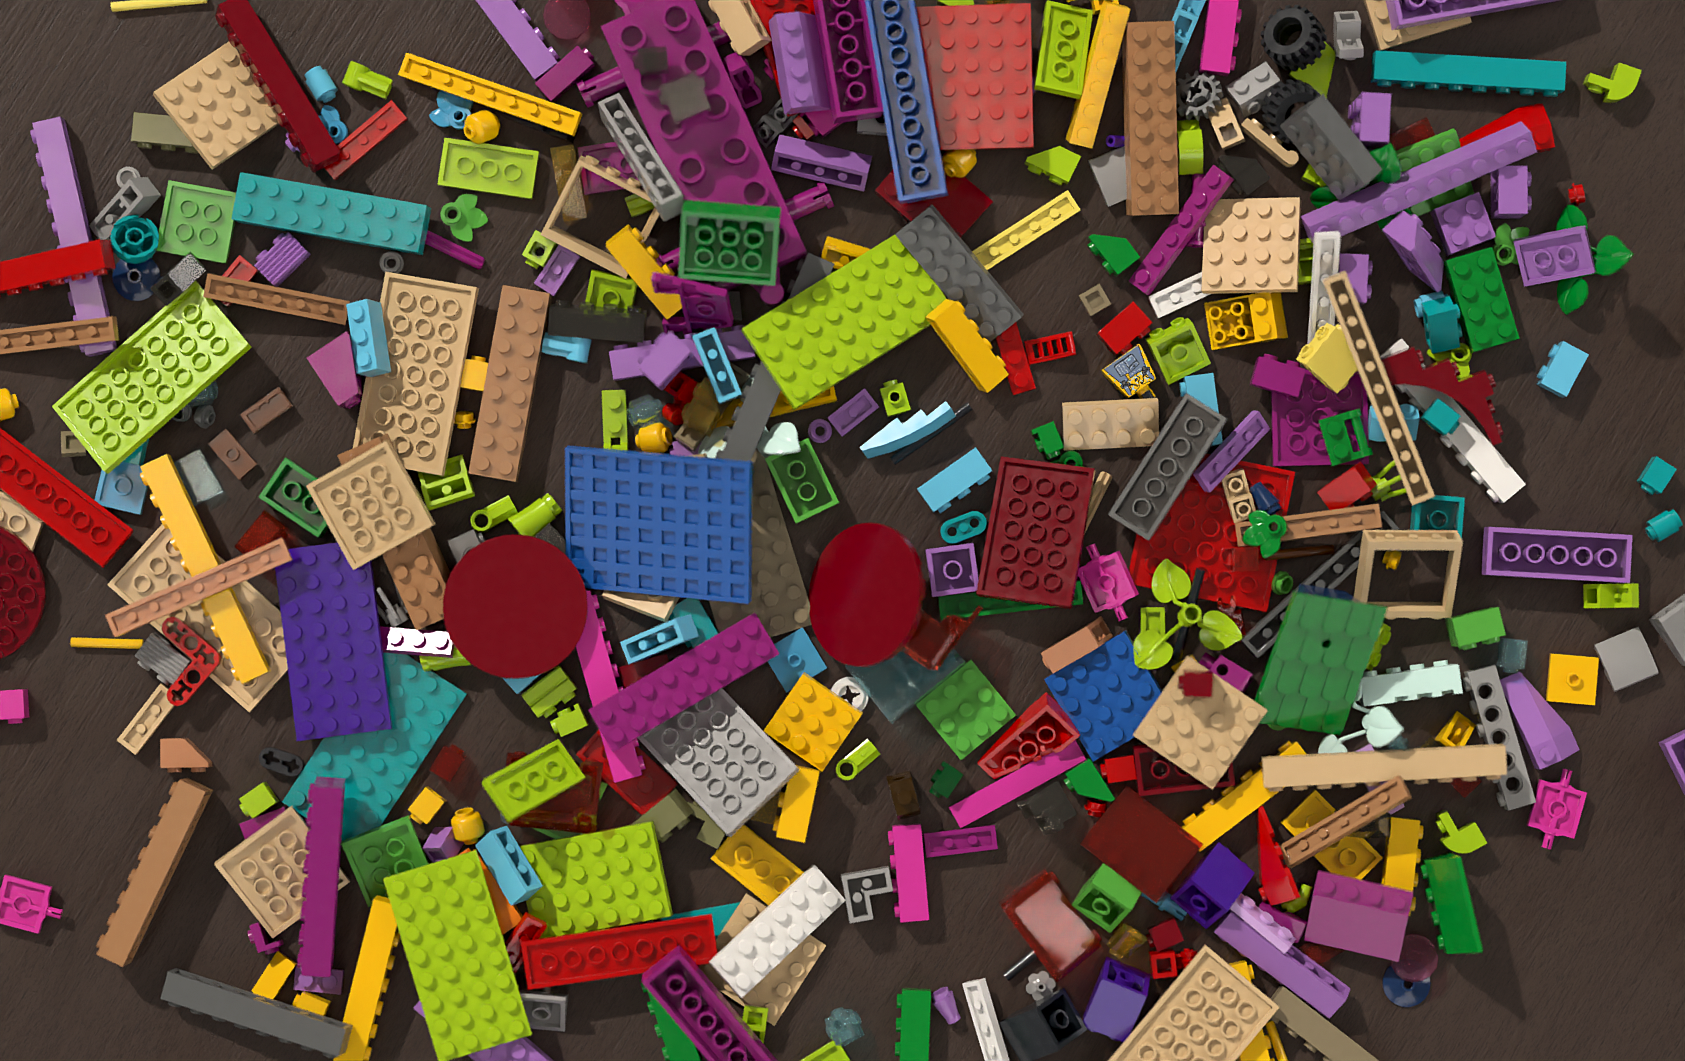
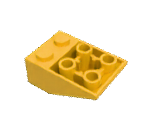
[1204,292,1288,350]

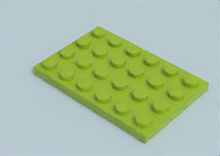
[519,821,673,939]

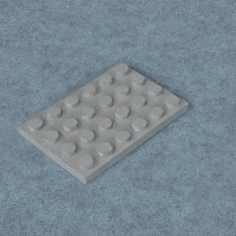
[638,688,800,837]

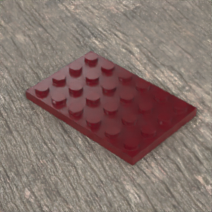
[976,456,1096,609]

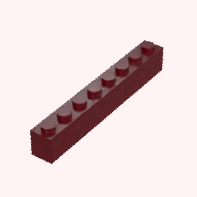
[215,0,340,173]

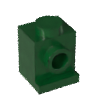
[929,761,963,799]

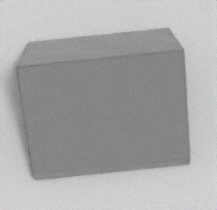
[520,990,568,1032]

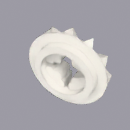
[831,677,868,711]

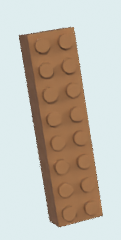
[1122,21,1179,216]
[468,285,552,483]
[337,433,451,631]
[96,778,213,967]

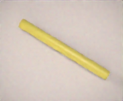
[111,0,207,12]

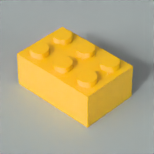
[773,765,820,843]

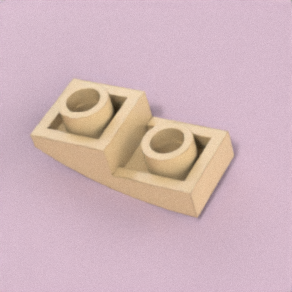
[1221,468,1256,523]

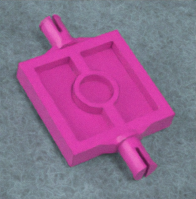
[1078,543,1139,621]
[1527,769,1587,849]
[0,874,63,934]

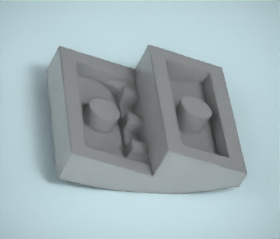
[1088,146,1127,207]
[1594,627,1659,692]

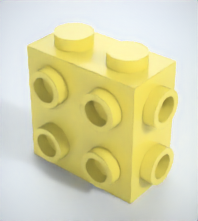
[1296,323,1358,393]

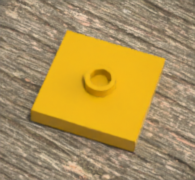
[1546,653,1599,705]

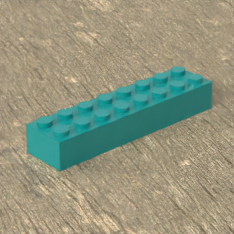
[232,172,431,255]

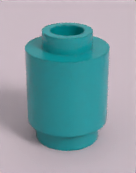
[1645,509,1683,542]

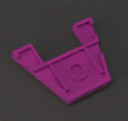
[651,272,734,335]

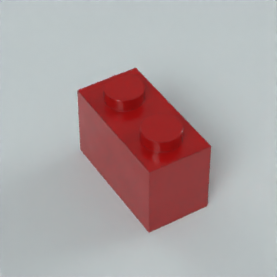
[1096,301,1152,355]
[1317,461,1377,510]

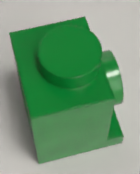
[1030,421,1064,459]

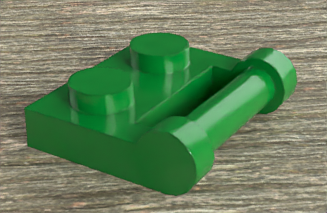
[1318,408,1373,466]

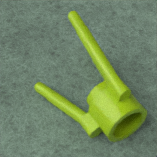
[1371,460,1407,501]

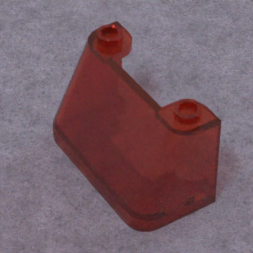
[500,751,603,833]
[998,869,1103,982]

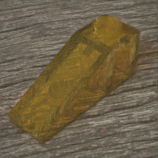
[550,144,587,222]
[1106,921,1147,959]

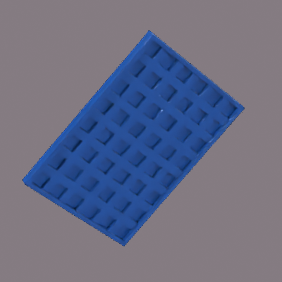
[565,446,752,604]

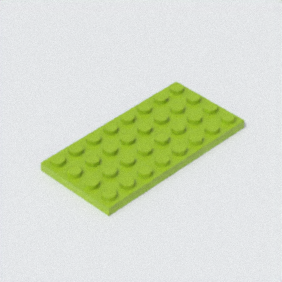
[741,235,946,410]
[52,280,252,474]
[383,850,532,1061]

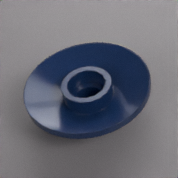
[113,258,161,301]
[1382,959,1431,1007]

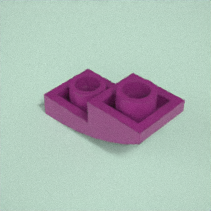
[1258,902,1308,943]

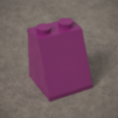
[307,331,363,409]

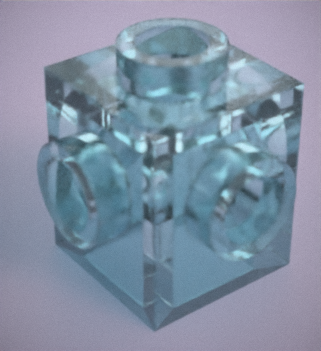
[825,1007,864,1046]

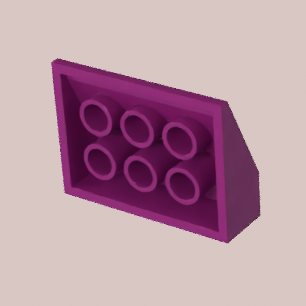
[1304,870,1414,962]

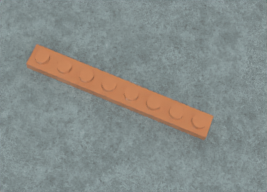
[105,538,293,637]

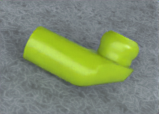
[1281,883,1313,913]

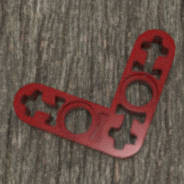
[161,617,221,706]

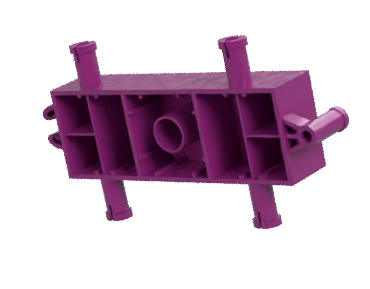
[576,0,834,307]

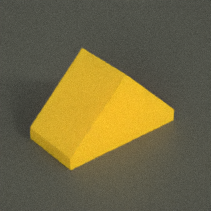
[1434,711,1476,747]

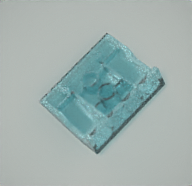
[845,609,966,724]

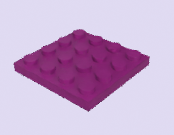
[1271,370,1369,466]

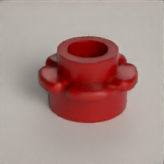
[1568,183,1586,206]
[1084,798,1107,817]

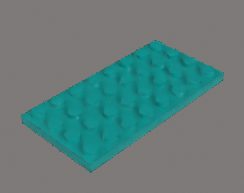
[282,652,467,841]

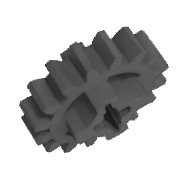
[1176,70,1224,121]

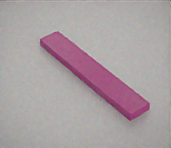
[949,740,1086,828]

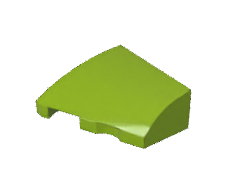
[1289,41,1336,98]

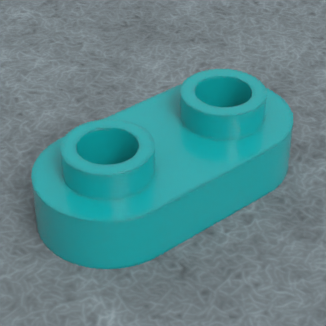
[940,511,987,544]

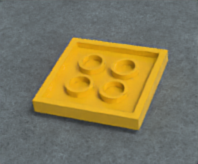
[764,672,863,771]

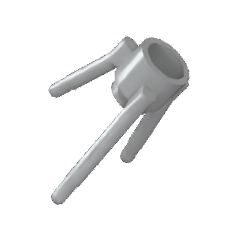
[377,578,409,628]

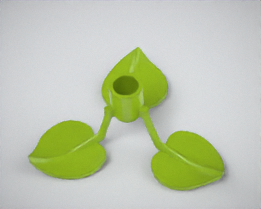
[1133,559,1243,670]

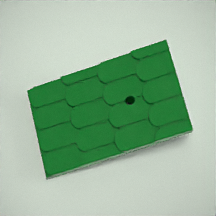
[1254,584,1388,735]

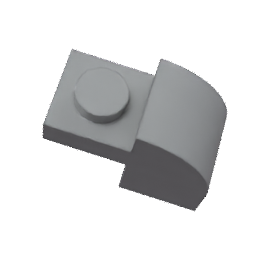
[1333,11,1364,60]

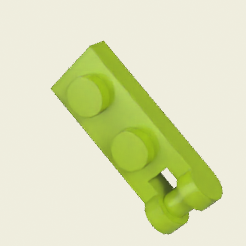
[602,390,628,451]

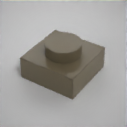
[1078,284,1111,317]
[61,431,86,457]

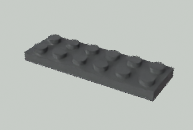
[895,204,1024,342]

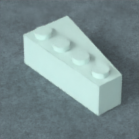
[1360,660,1463,706]

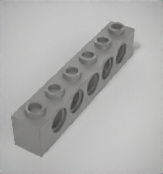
[598,93,684,221]
[1462,664,1536,811]

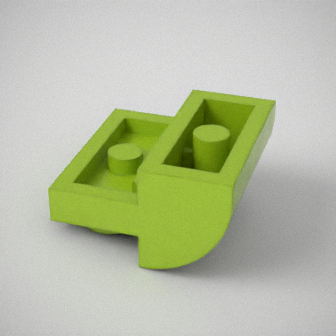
[417,455,475,511]

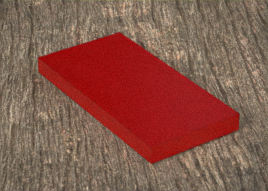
[576,730,679,815]

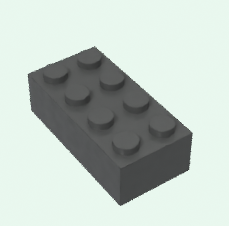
[1280,94,1382,200]

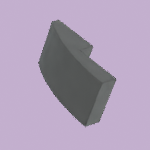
[752,98,801,148]

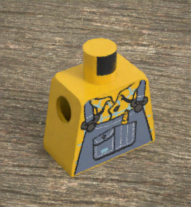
[1101,344,1156,399]

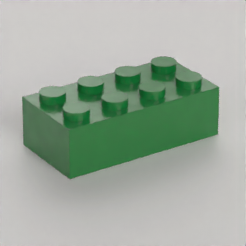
[1443,247,1519,353]

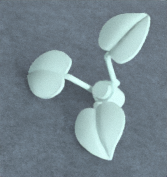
[698,377,800,458]
[1318,684,1404,754]

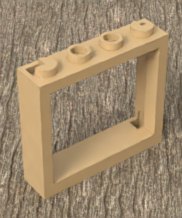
[541,155,659,279]
[1354,530,1463,620]

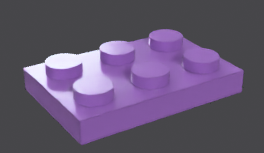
[1514,225,1596,286]

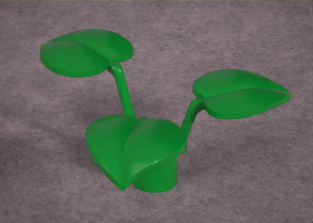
[1310,143,1413,230]
[1556,205,1634,315]

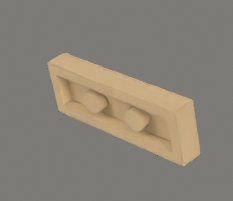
[117,683,181,755]

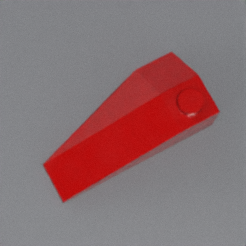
[1459,103,1555,153]
[977,692,1080,779]
[1256,805,1300,906]

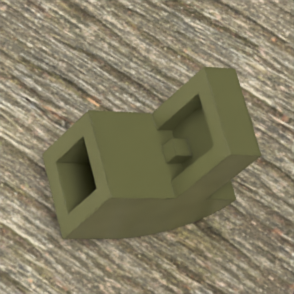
[687,799,725,849]

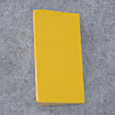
[821,236,870,269]
[252,951,297,1000]

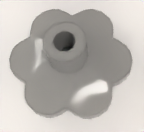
[1026,971,1056,1001]

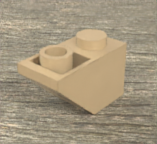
[1208,97,1245,151]

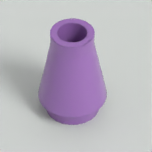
[931,987,961,1024]

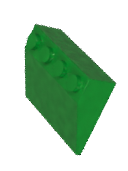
[679,200,781,286]
[1419,853,1483,954]

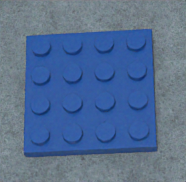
[1044,631,1162,761]

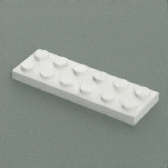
[709,865,846,998]

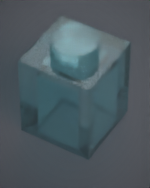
[1497,638,1528,673]

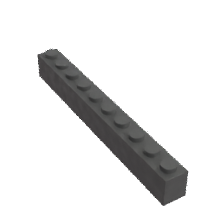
[715,253,834,461]

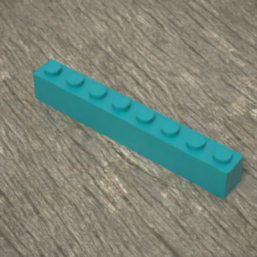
[1371,50,1566,97]

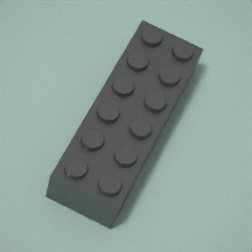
[1108,393,1228,541]

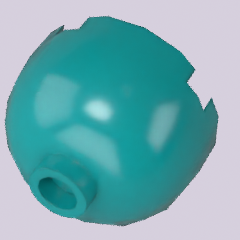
[110,215,159,264]

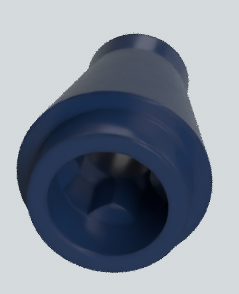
[1249,481,1282,516]

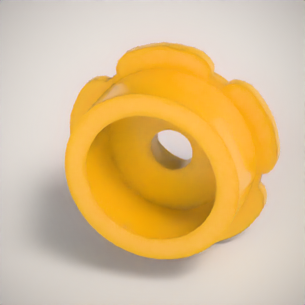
[454,411,476,429]
[1383,550,1402,570]

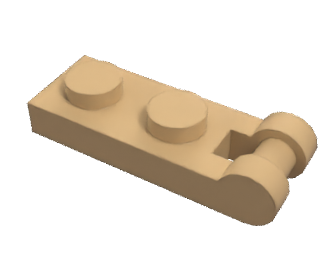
[1240,118,1299,167]

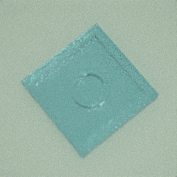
[174,449,223,507]

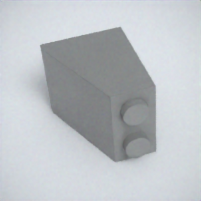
[1649,593,1685,666]

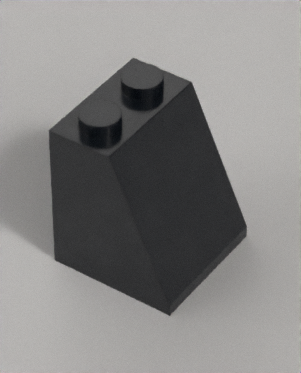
[999,988,1087,1061]

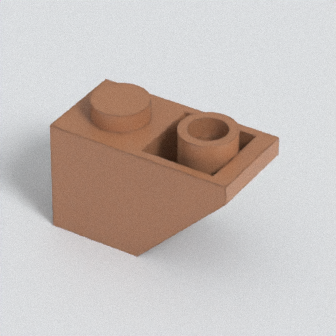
[160,738,212,772]

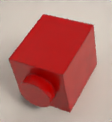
[1100,755,1137,783]

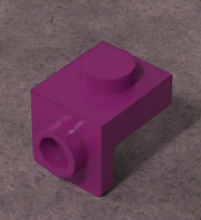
[248,922,284,955]

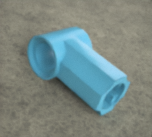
[542,332,592,363]

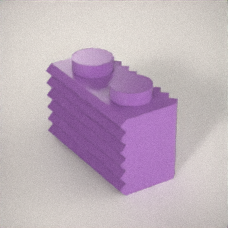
[254,232,311,287]

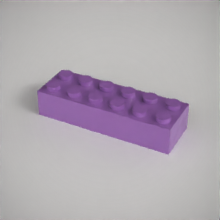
[1481,527,1632,583]

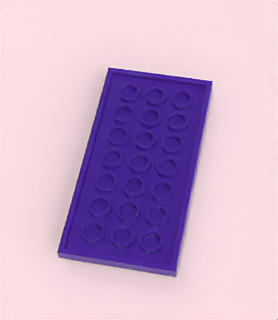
[275,542,393,741]

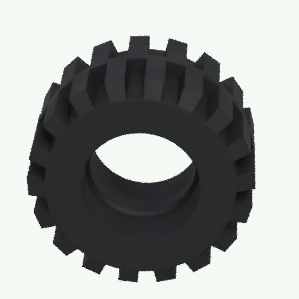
[1260,5,1327,71]
[1262,79,1320,145]

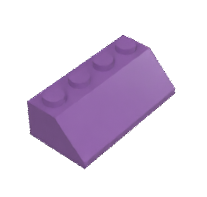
[768,12,831,115]

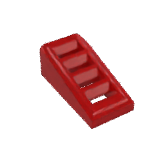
[1024,331,1076,365]

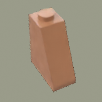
[1041,616,1113,673]

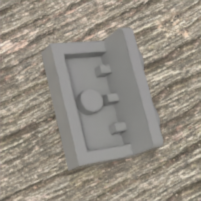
[1226,62,1281,118]

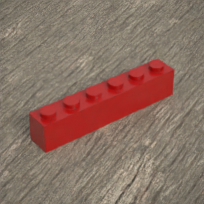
[0,239,116,298]

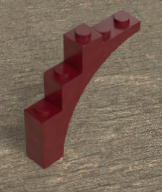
[1380,346,1504,445]

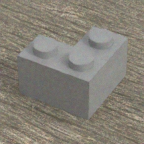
[841,866,893,923]

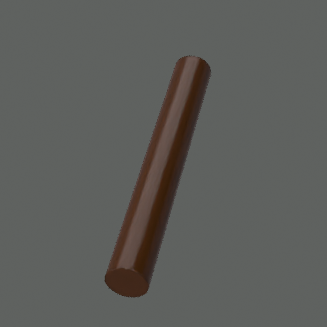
[1265,544,1334,560]

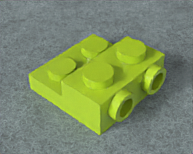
[1146,317,1211,385]

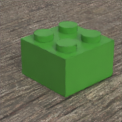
[1445,607,1506,650]
[1071,863,1142,933]

